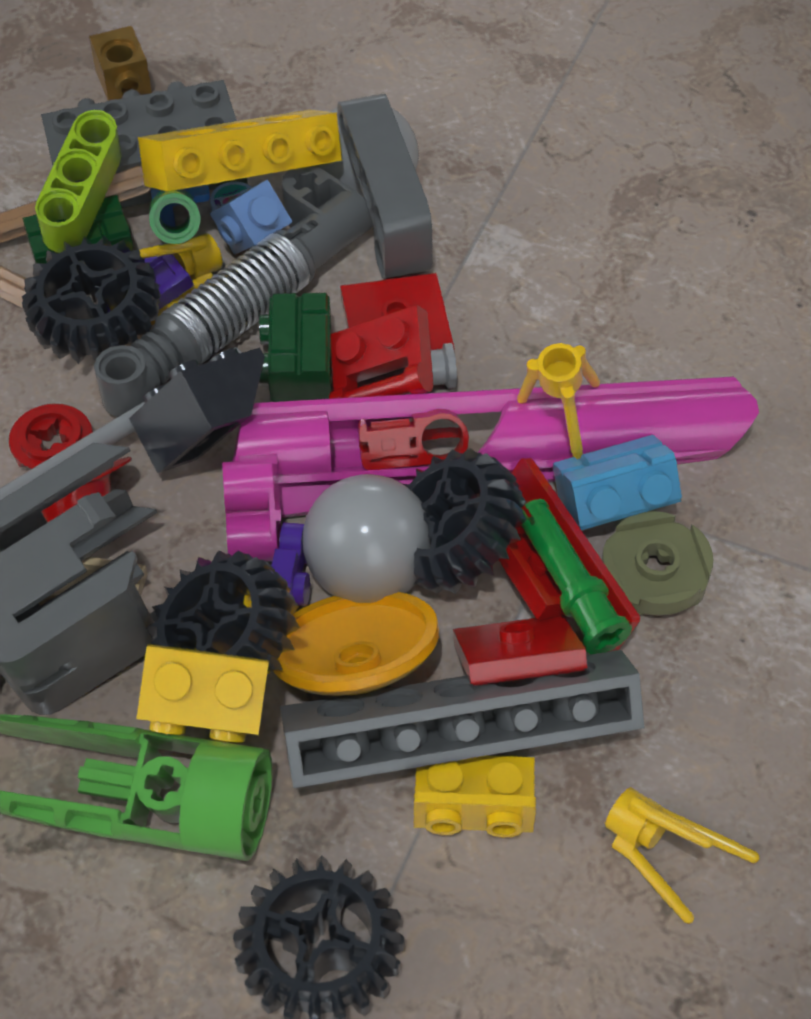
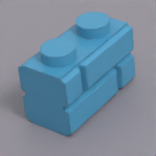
[553,435,682,530]

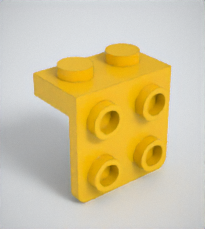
[136,644,269,743]

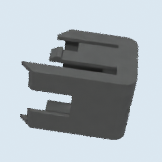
[0,443,159,715]

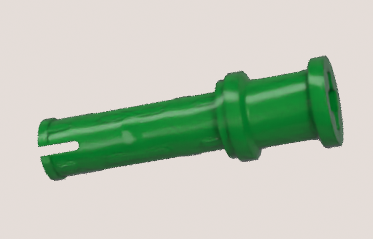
[520,499,632,655]

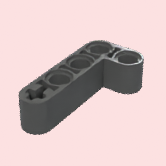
[337,93,433,279]

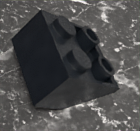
[129,348,265,473]

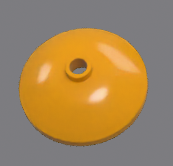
[273,592,439,696]

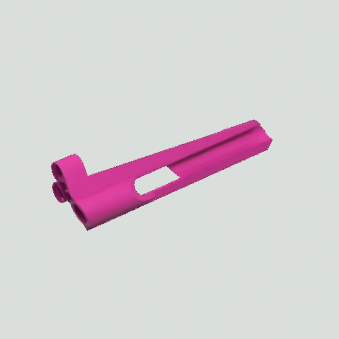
[222,376,759,562]

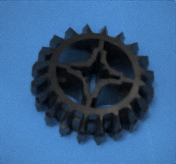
[22,235,161,365]
[403,448,527,594]
[146,550,300,688]
[233,855,404,1019]

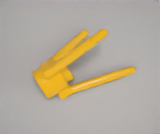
[140,233,222,325]
[517,343,600,459]
[605,787,760,924]

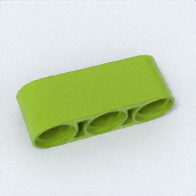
[35,110,122,253]

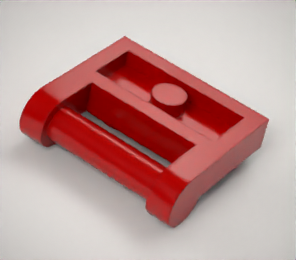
[329,305,433,399]

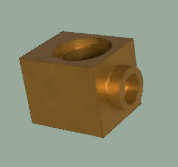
[89,25,152,101]

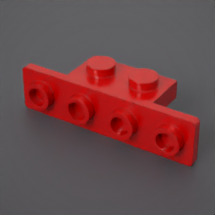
[499,458,640,652]

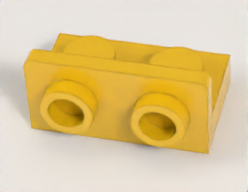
[414,755,536,838]

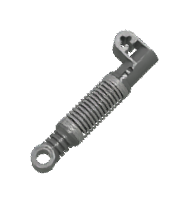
[94,166,373,417]

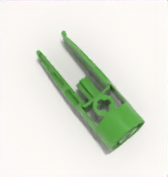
[0,714,273,860]

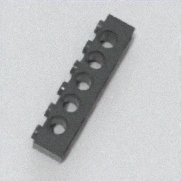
[280,650,645,788]

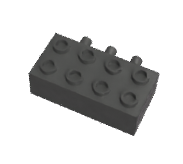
[41,80,248,208]

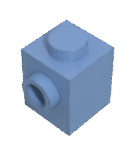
[210,179,293,255]

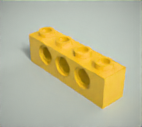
[138,109,342,191]

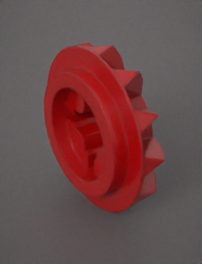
[9,403,93,469]

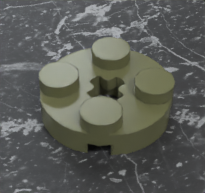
[601,511,714,616]

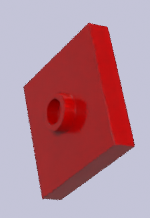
[340,273,455,351]
[453,615,587,685]

